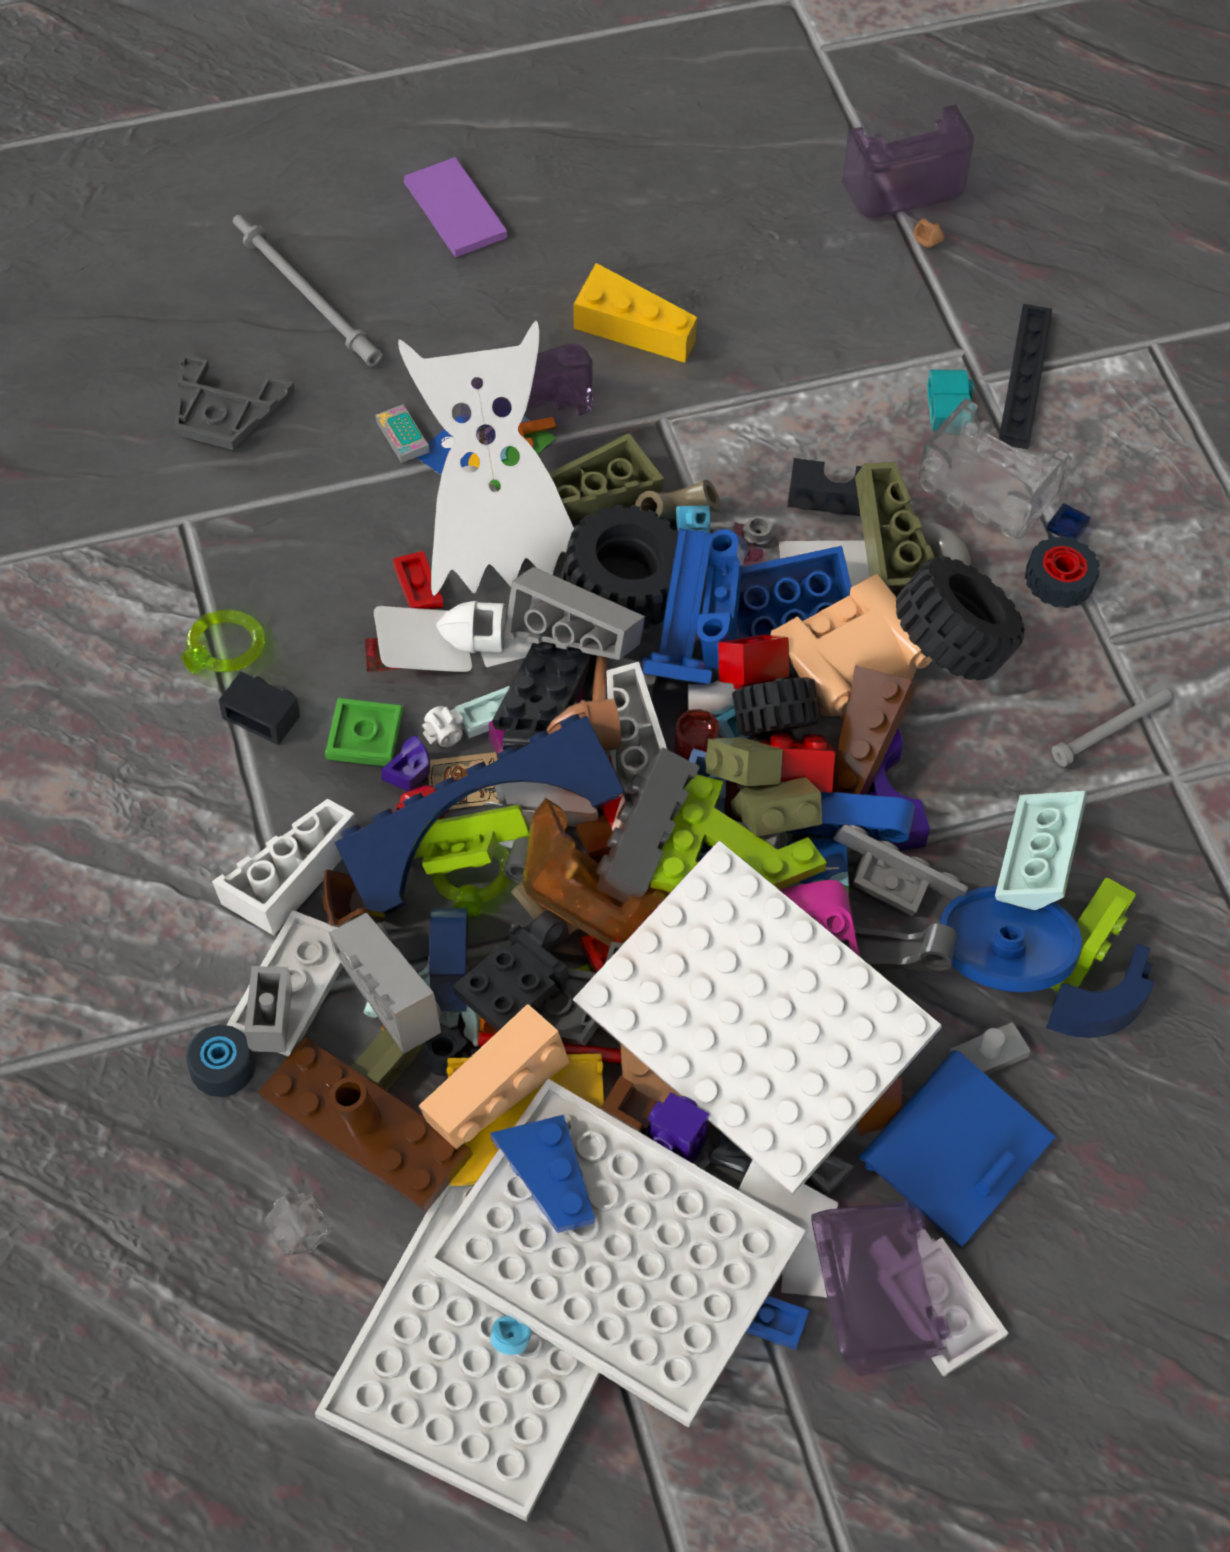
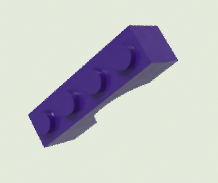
[867,728,930,851]

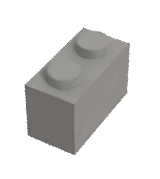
[245,966,292,1052]

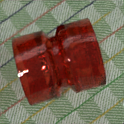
[674,709,720,761]

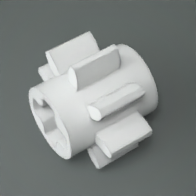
[422,706,465,748]

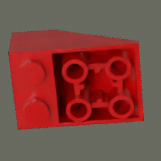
[762,732,835,793]

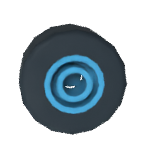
[186,1024,255,1097]

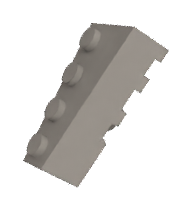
[504,567,645,660]
[329,913,442,1054]

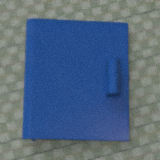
[858,1050,1056,1249]

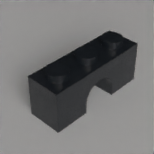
[787,458,862,516]

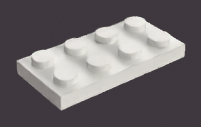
[227,910,343,1056]

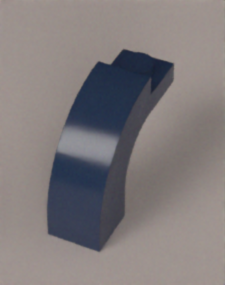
[429,907,468,1012]
[1046,944,1155,1038]

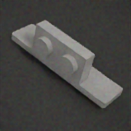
[833,825,968,916]

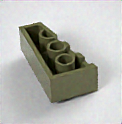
[855,462,934,596]

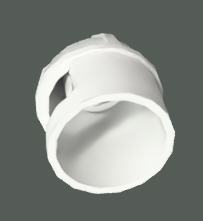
[436,601,506,653]

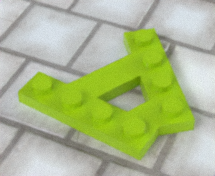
[650,774,827,893]

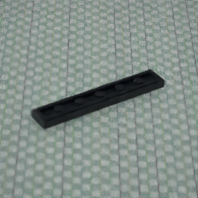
[998,304,1053,450]

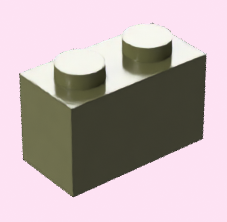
[705,737,783,786]
[740,777,822,837]

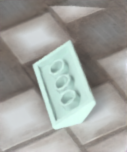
[995,791,1087,910]

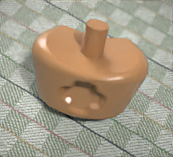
[913,219,945,248]

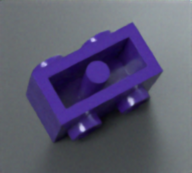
[647,1092,709,1164]

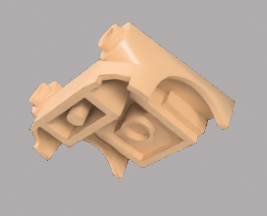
[771,574,932,719]

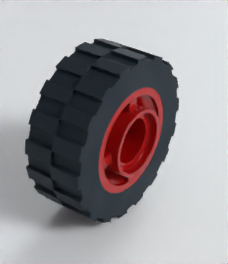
[1025,536,1100,608]

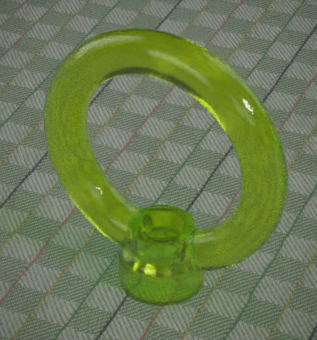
[181,610,265,675]
[431,844,511,917]

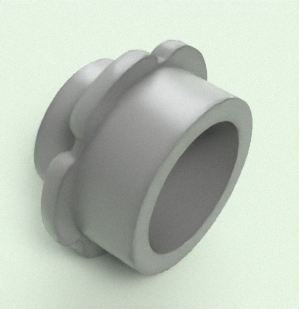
[743,516,774,545]

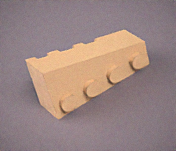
[419,1004,570,1149]

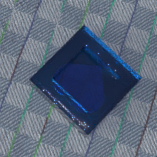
[1046,503,1091,539]

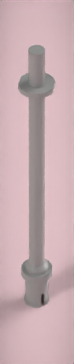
[232,214,383,367]

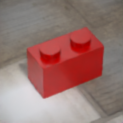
[718,634,789,689]

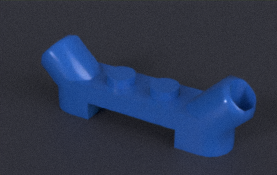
[697,529,749,669]

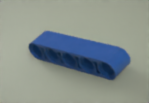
[786,792,915,843]

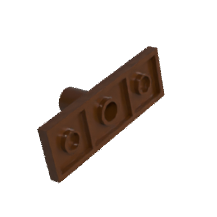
[258,1037,473,1212]

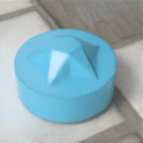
[490,1316,531,1355]

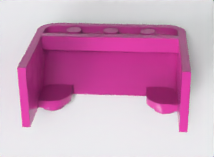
[780,880,860,957]

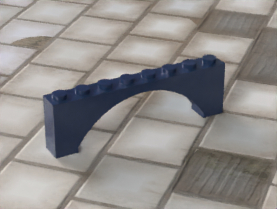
[334,714,626,915]

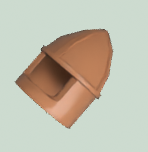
[547,699,621,751]

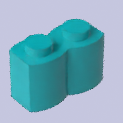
[927,369,977,431]

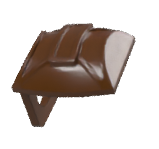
[323,869,386,928]

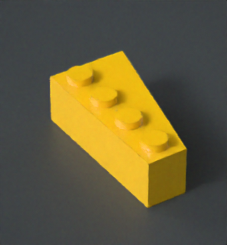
[574,263,697,363]

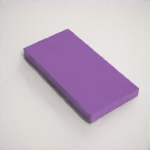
[404,157,507,258]

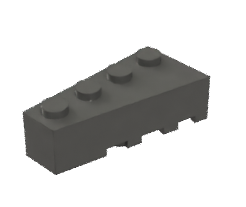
[596,747,700,907]

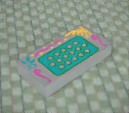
[375,404,429,463]

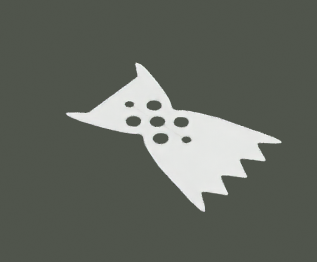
[398,321,574,596]

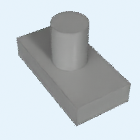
[948,1022,1031,1075]

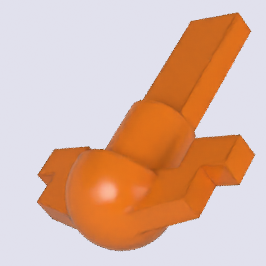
[518,417,557,448]

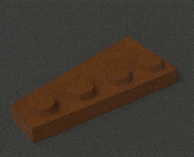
[832,665,917,795]

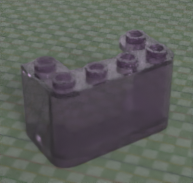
[842,104,975,218]

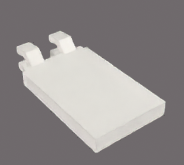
[868,1217,1009,1377]

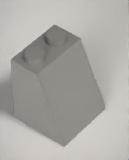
[494,782,598,827]

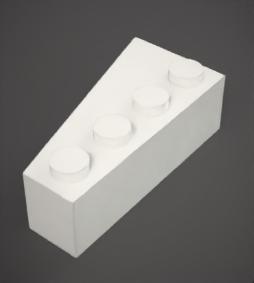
[607,662,667,801]
[212,799,358,936]

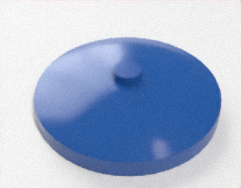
[940,886,1082,992]

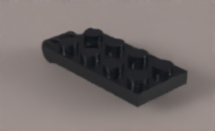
[492,641,597,750]

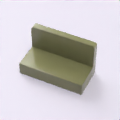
[351,1028,426,1092]

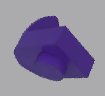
[381,735,430,791]

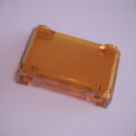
[522,798,668,947]

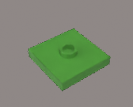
[325,698,404,766]

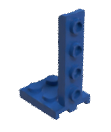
[640,528,712,684]

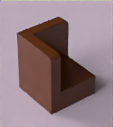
[576,815,612,869]
[601,1076,657,1135]

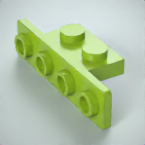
[414,805,531,875]
[1049,878,1136,992]

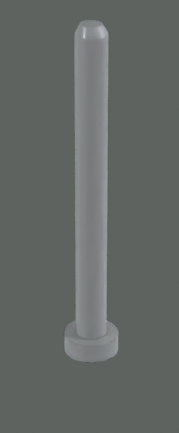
[1052,689,1174,767]

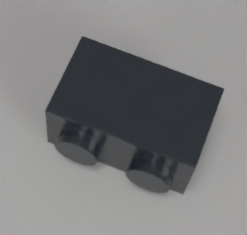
[219,671,300,745]

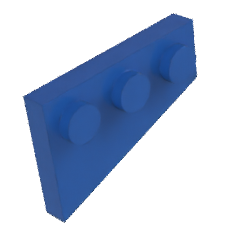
[491,1114,595,1233]

